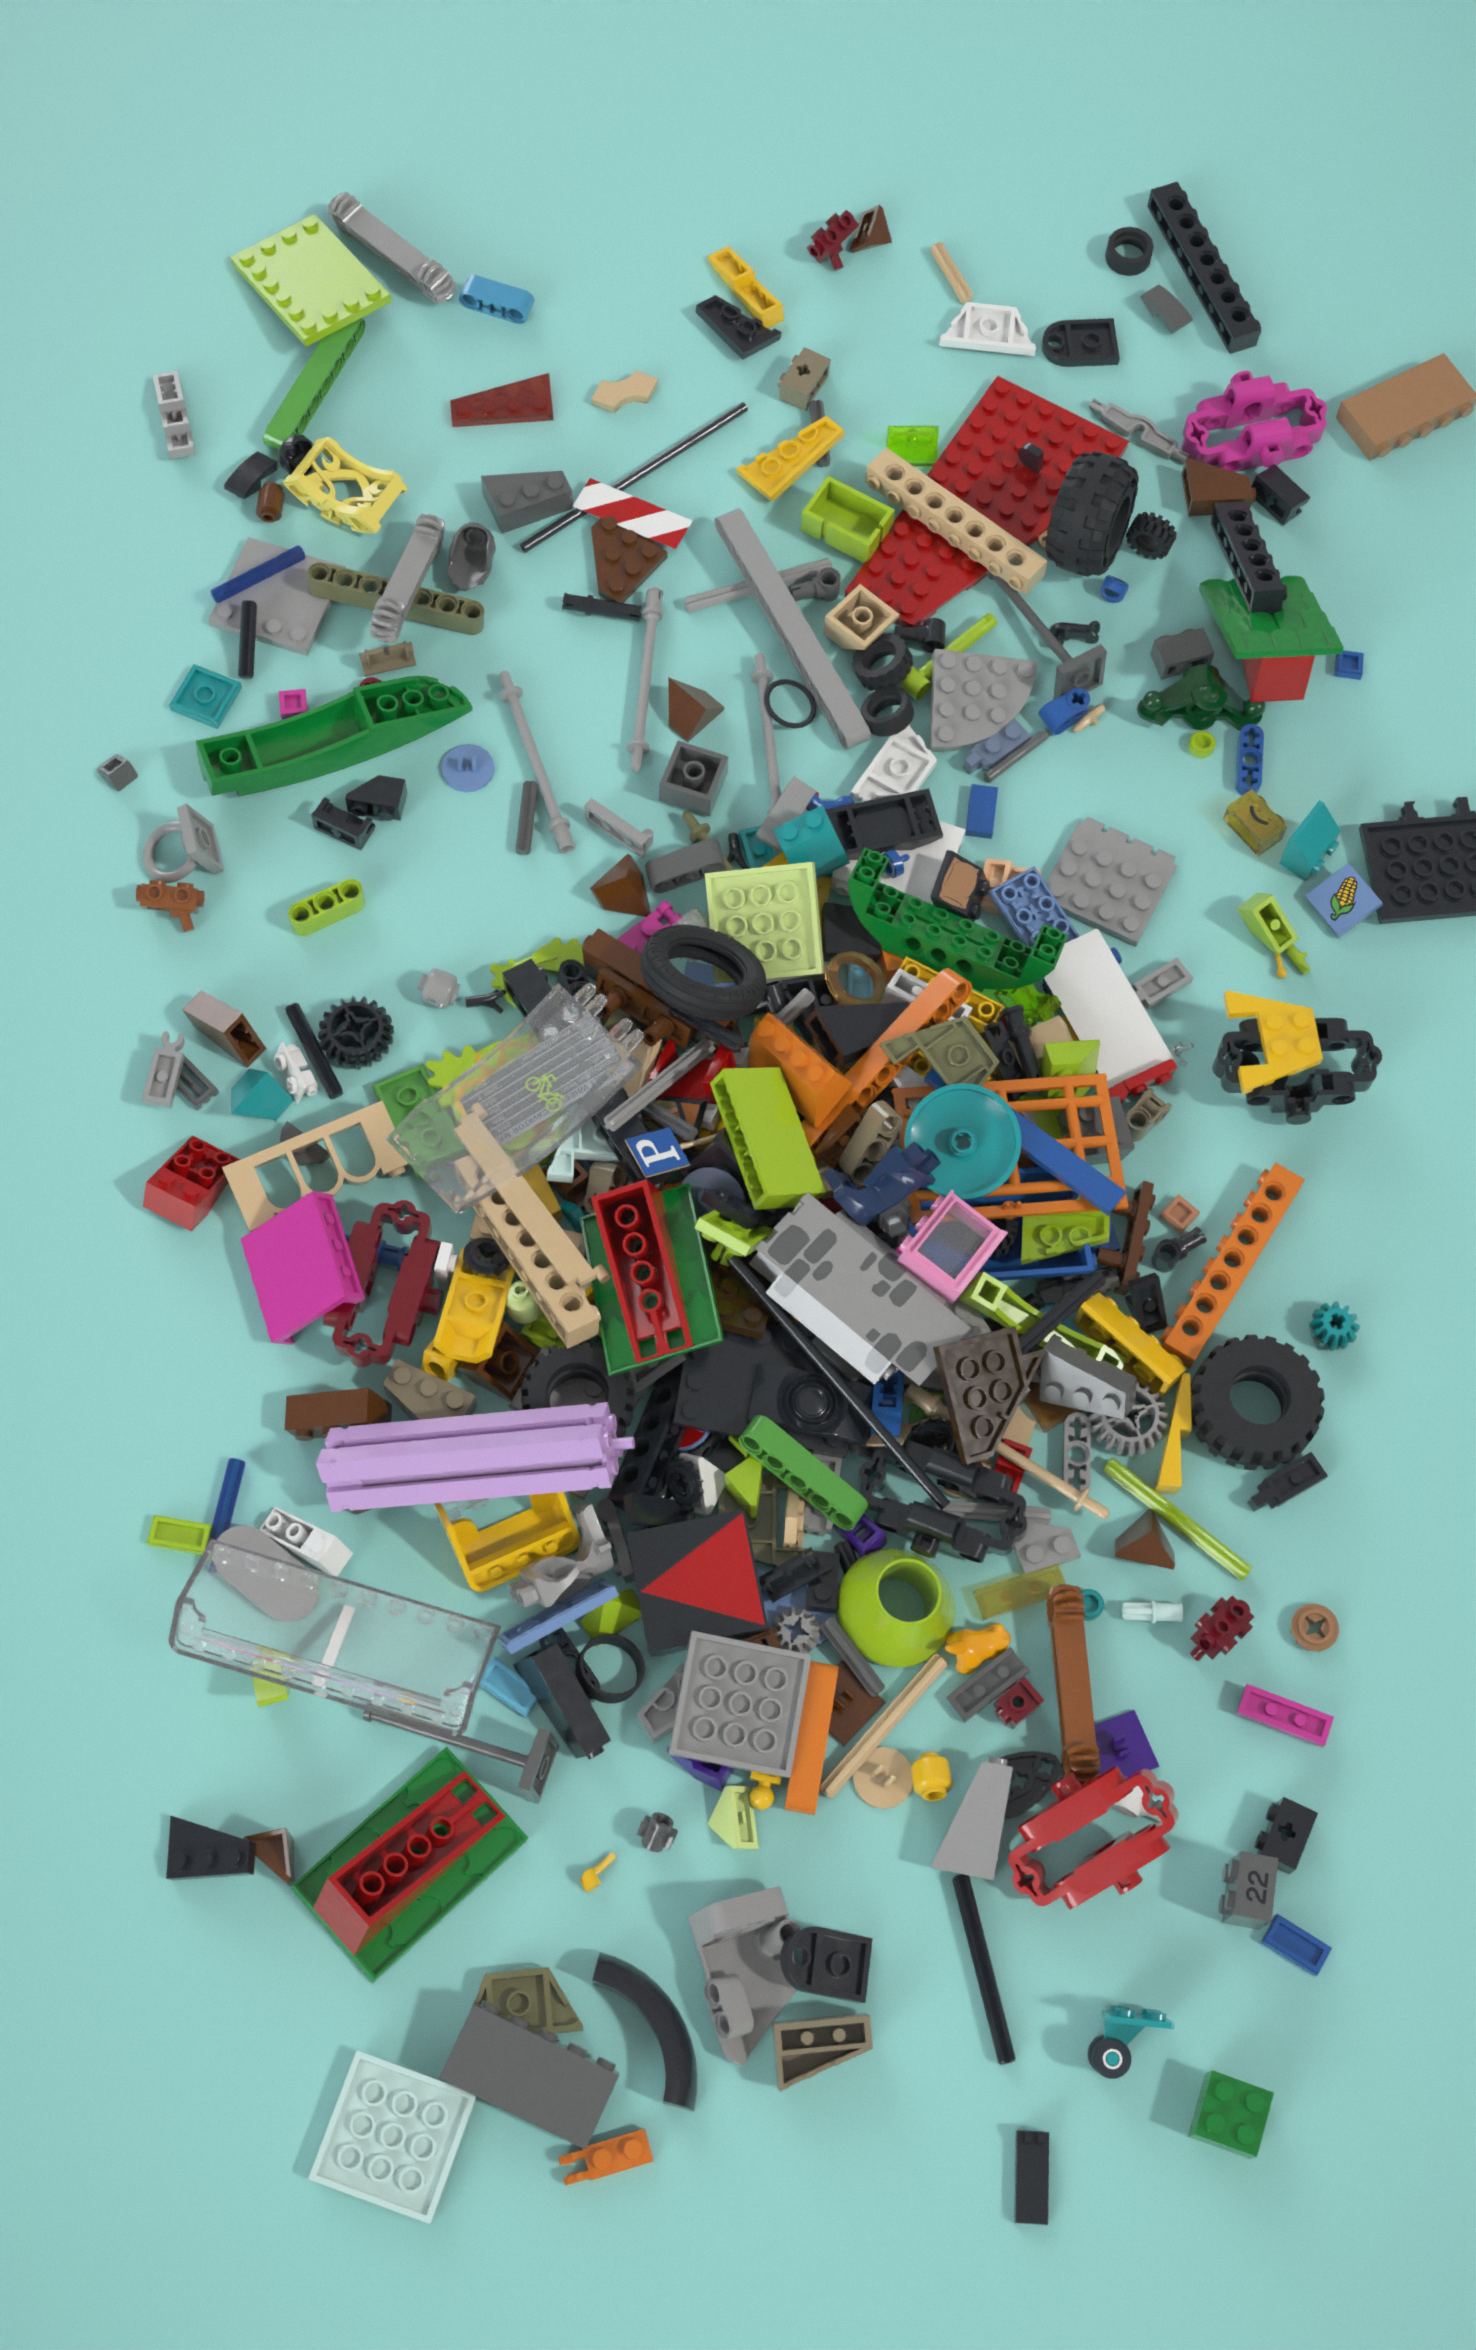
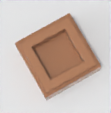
[1159,1194,1200,1235]

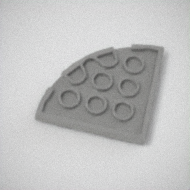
[929,649,1037,751]

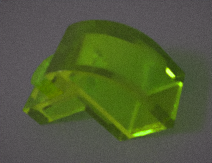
[994,984,1062,1028]

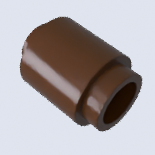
[256,482,285,523]

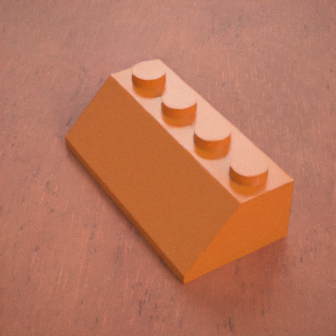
[748,1012,853,1128]

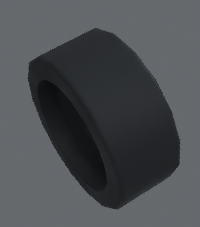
[1105,227,1154,276]
[861,686,914,737]

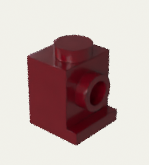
[993,1677,1044,1729]

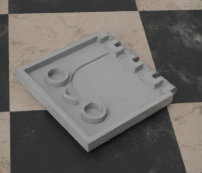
[1046,817,1177,947]

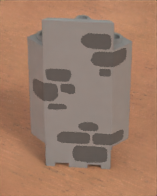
[749,1192,971,1386]

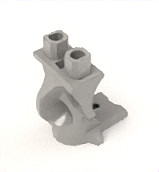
[507,1503,614,1608]

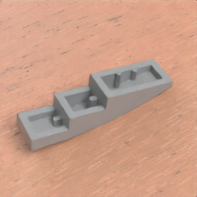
[152,371,196,460]

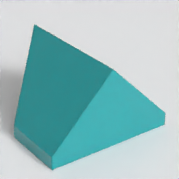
[231,1068,293,1122]

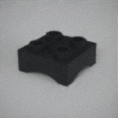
[821,902,881,963]

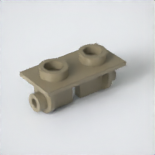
[359,641,416,677]

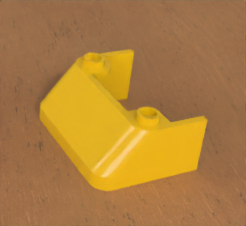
[434,1492,580,1592]

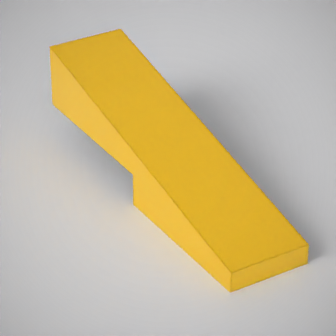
[708,246,784,328]
[1154,1373,1192,1494]

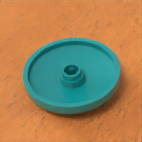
[905,1083,1021,1200]

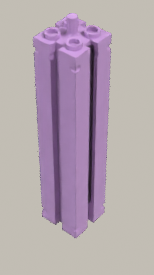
[316,1402,635,1512]

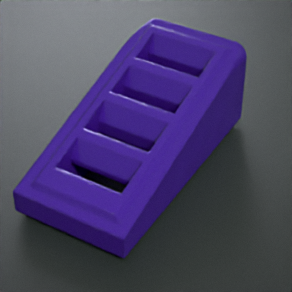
[832,1513,887,1557]

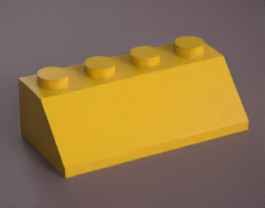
[1073,1292,1187,1402]

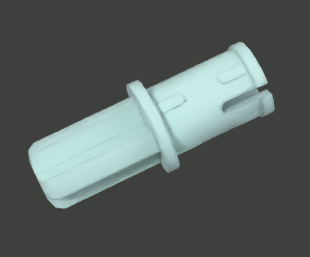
[1122,1600,1183,1624]

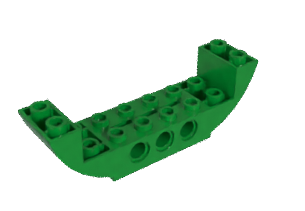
[848,847,1068,992]

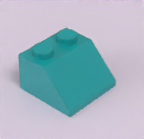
[1279,800,1341,881]
[773,805,850,879]

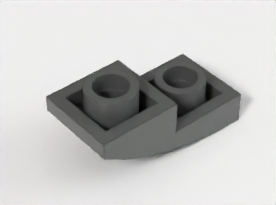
[1140,285,1193,334]

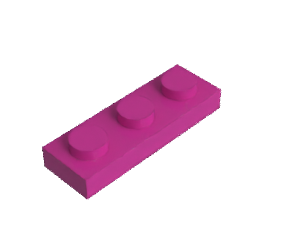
[1236,1684,1334,1747]

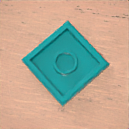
[169,664,242,729]

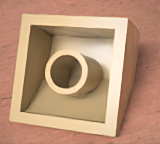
[824,584,899,650]

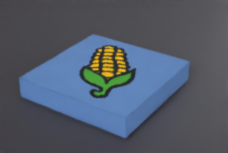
[1305,862,1383,938]

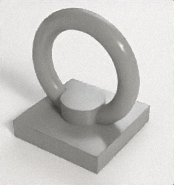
[143,804,224,883]

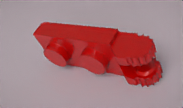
[1108,1059,1178,1104]

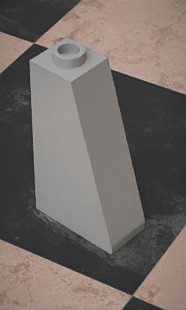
[932,1756,1013,1881]

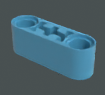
[458,275,535,324]

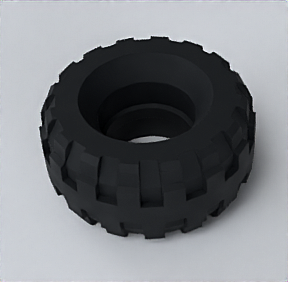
[1045,451,1139,577]

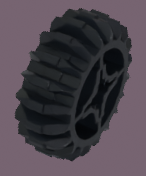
[318,996,394,1070]

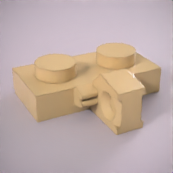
[783,1487,805,1548]

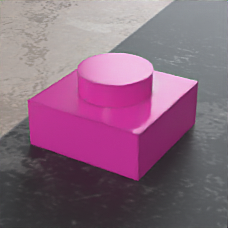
[279,689,308,720]

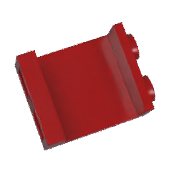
[649,1040,736,1104]

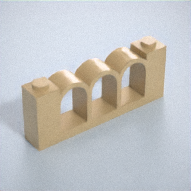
[222,1100,410,1232]

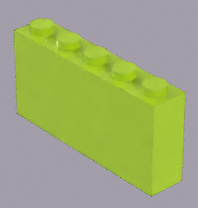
[710,1067,826,1210]

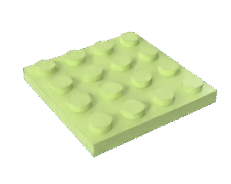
[705,862,825,984]

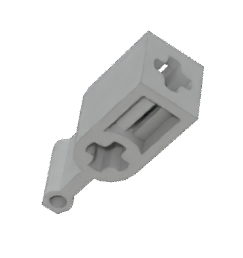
[755,776,816,851]

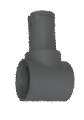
[789,567,841,602]

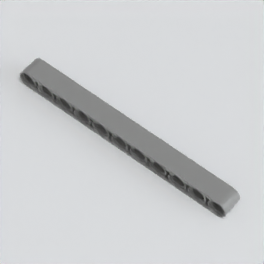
[714,508,871,750]

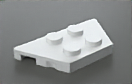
[939,302,1036,356]
[850,724,937,799]

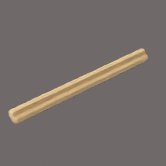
[819,1654,947,1799]

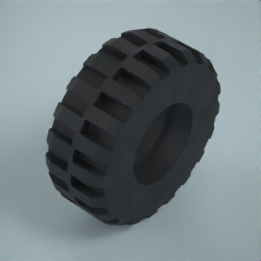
[1190,1335,1325,1471]

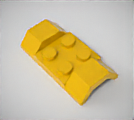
[433,1248,515,1364]

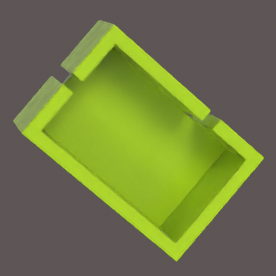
[800,476,895,563]

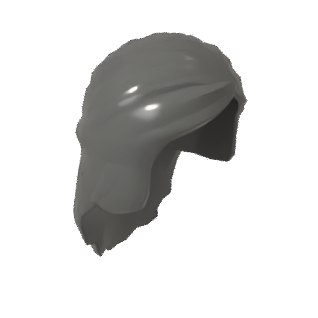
[447,522,496,591]

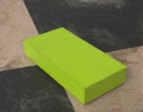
[147,1515,214,1556]

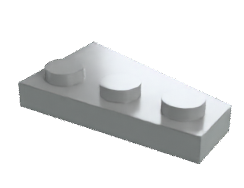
[637,1662,685,1743]

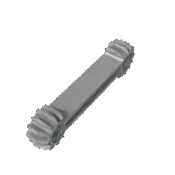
[328,192,456,304]
[370,514,445,643]

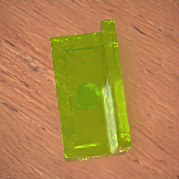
[886,426,939,467]

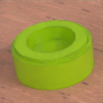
[1188,731,1216,758]

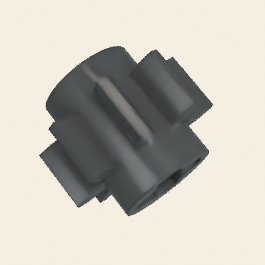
[637,1812,678,1852]

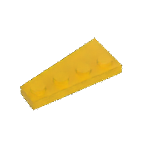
[736,416,845,502]

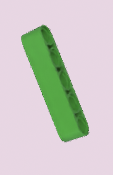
[739,1415,868,1531]

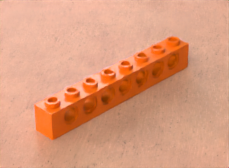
[1160,1162,1305,1369]

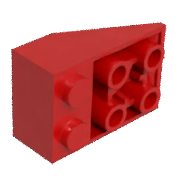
[143,1135,240,1232]

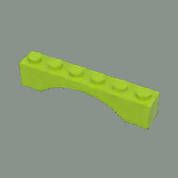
[958,1272,1127,1369]

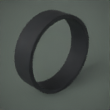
[575,1634,645,1704]

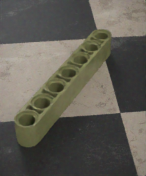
[307,562,484,635]

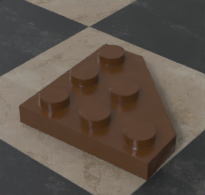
[591,516,668,603]

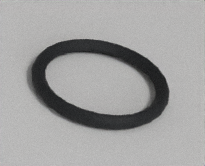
[764,679,816,729]

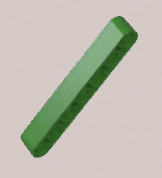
[263,318,366,450]

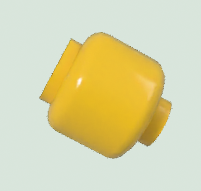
[911,1752,953,1801]

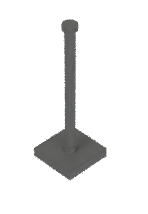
[987,570,1107,700]
[363,1702,559,1804]

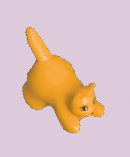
[945,1623,1011,1674]

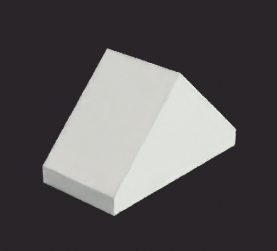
[679,1453,725,1515]

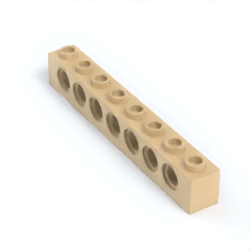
[865,447,1048,595]
[454,1156,601,1349]

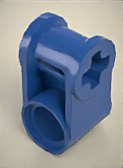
[1038,688,1090,735]

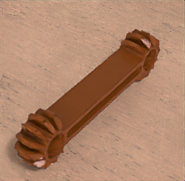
[1046,1584,1101,1784]

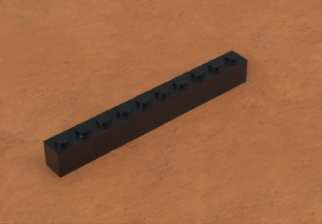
[502,958,670,1186]

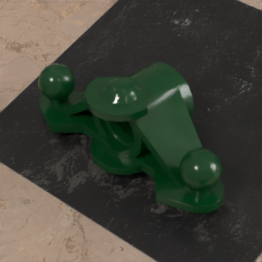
[1137,664,1266,731]

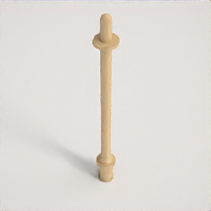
[903,1382,1110,1519]

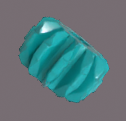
[1309,1301,1360,1351]

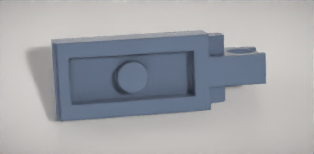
[963,718,1031,774]

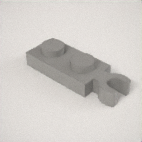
[1132,958,1193,1010]
[142,1031,185,1108]

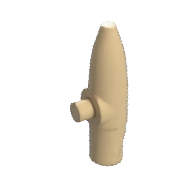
[1073,703,1105,733]

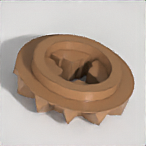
[1290,1604,1339,1652]

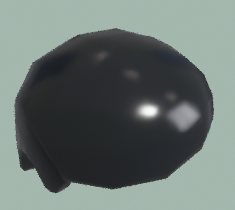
[278,435,313,476]

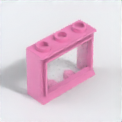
[896,1190,1008,1304]

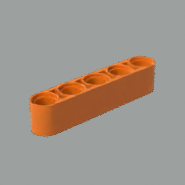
[784,1661,839,1815]

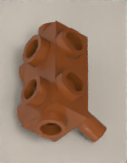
[136,880,205,932]

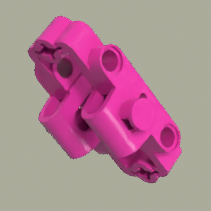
[1181,371,1327,472]

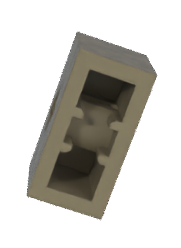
[778,347,831,411]

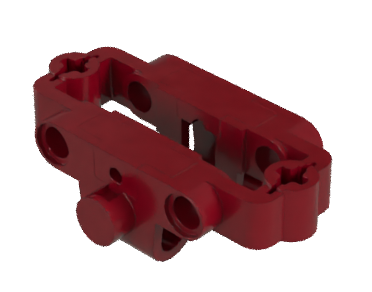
[323,1200,444,1367]

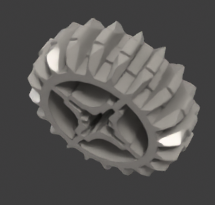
[1088,1379,1168,1457]

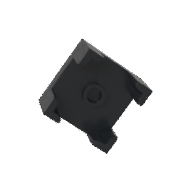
[679,1127,747,1192]

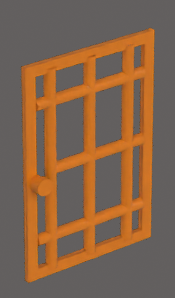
[891,1073,1128,1225]

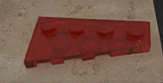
[450,373,553,427]

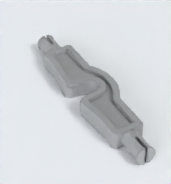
[1089,398,1190,464]

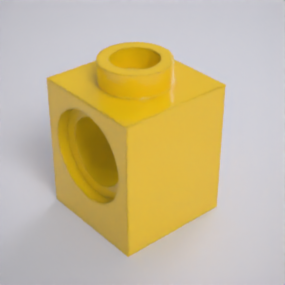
[421,1337,460,1383]

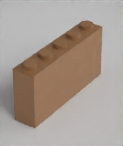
[1336,353,1476,461]

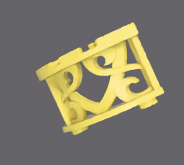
[283,437,408,534]

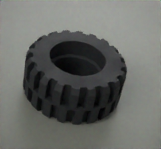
[521,1341,634,1438]

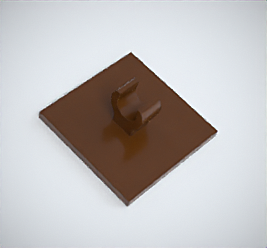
[829,1660,886,1746]

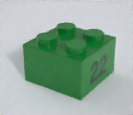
[1188,2070,1274,2159]

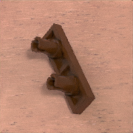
[594,967,695,1049]
[1095,1181,1156,1296]

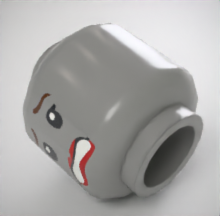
[417,968,460,1009]

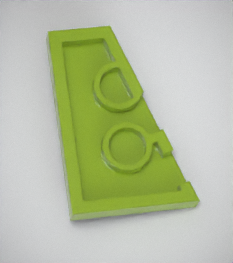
[1021,1211,1110,1265]

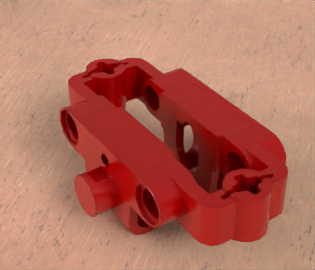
[1008,1766,1179,1910]

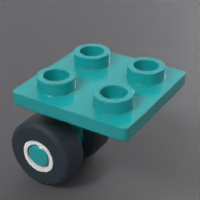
[1088,2005,1174,2079]

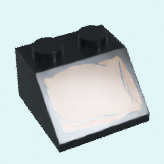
[930,850,990,922]

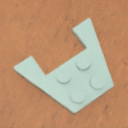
[546,1108,660,1189]

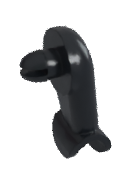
[1049,621,1100,645]

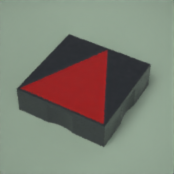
[626,1509,769,1657]

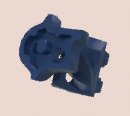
[823,1141,941,1227]

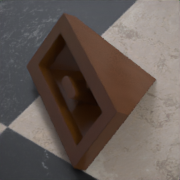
[850,205,892,253]

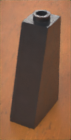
[804,1002,910,1068]
[513,1643,611,1760]

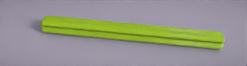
[1103,1458,1252,1580]

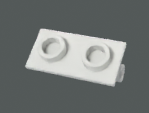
[274,1042,318,1103]

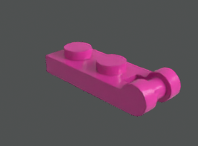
[617,901,686,954]

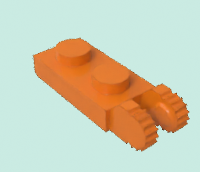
[558,2129,654,2186]

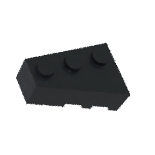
[782,973,841,1048]

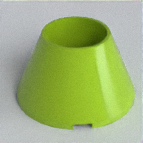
[836,1548,955,1668]

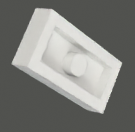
[434,1242,458,1290]

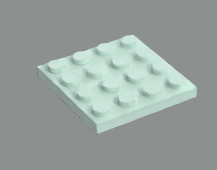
[308,2050,477,2224]

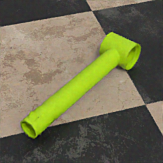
[899,613,997,701]

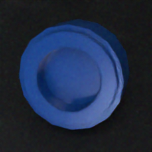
[1100,575,1129,603]
[882,850,910,878]

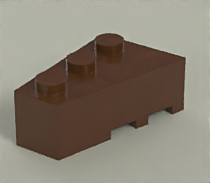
[284,1388,392,1441]

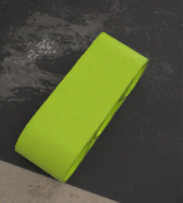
[288,879,365,936]

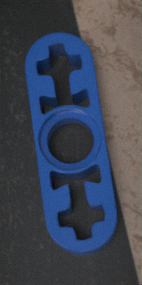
[1235,724,1264,797]

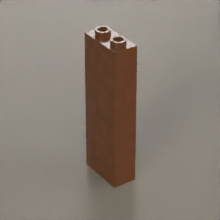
[582,928,737,1054]

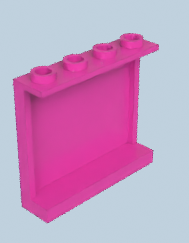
[241,1191,365,1345]

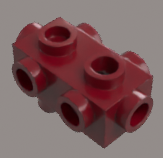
[807,210,859,271]
[1190,1595,1255,1661]

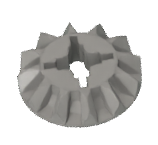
[772,1607,820,1654]

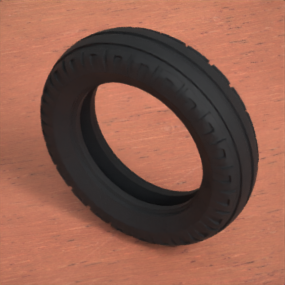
[640,925,766,1021]

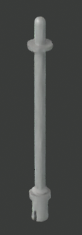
[626,587,663,772]
[750,652,781,816]
[499,671,576,854]

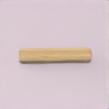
[931,242,973,304]

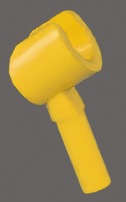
[580,1852,617,1892]

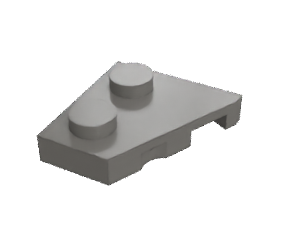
[1009,1520,1081,1577]

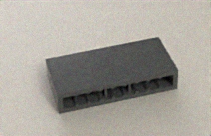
[439,2000,619,2149]

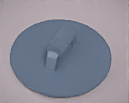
[681,1167,746,1218]

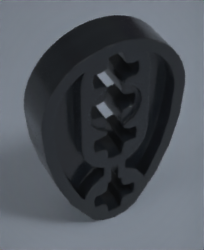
[1000,1751,1061,1819]

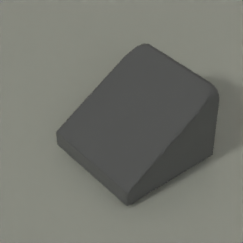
[97,754,138,791]

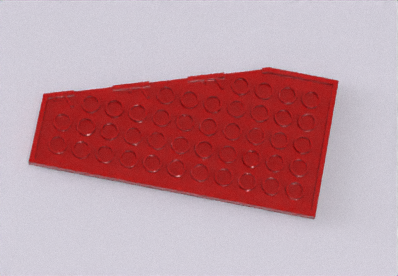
[845,375,1129,627]

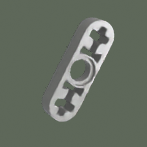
[1062,1412,1091,1493]

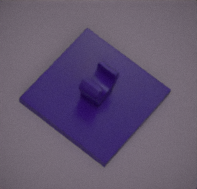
[1095,1710,1160,1777]

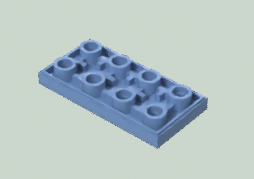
[988,866,1080,982]

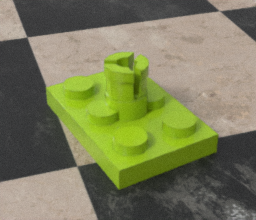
[694,1210,773,1266]

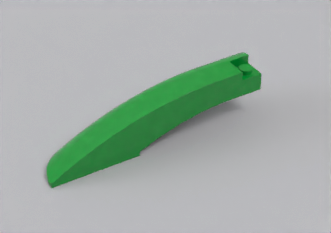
[196,676,473,797]

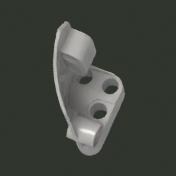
[687,1886,800,2067]

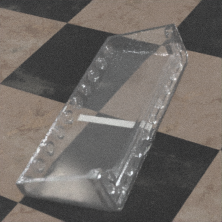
[169,1539,501,1736]

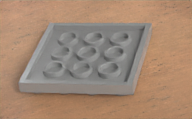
[208,537,345,656]
[668,1631,812,1779]

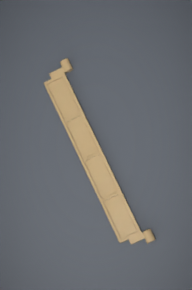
[453,1104,610,1286]

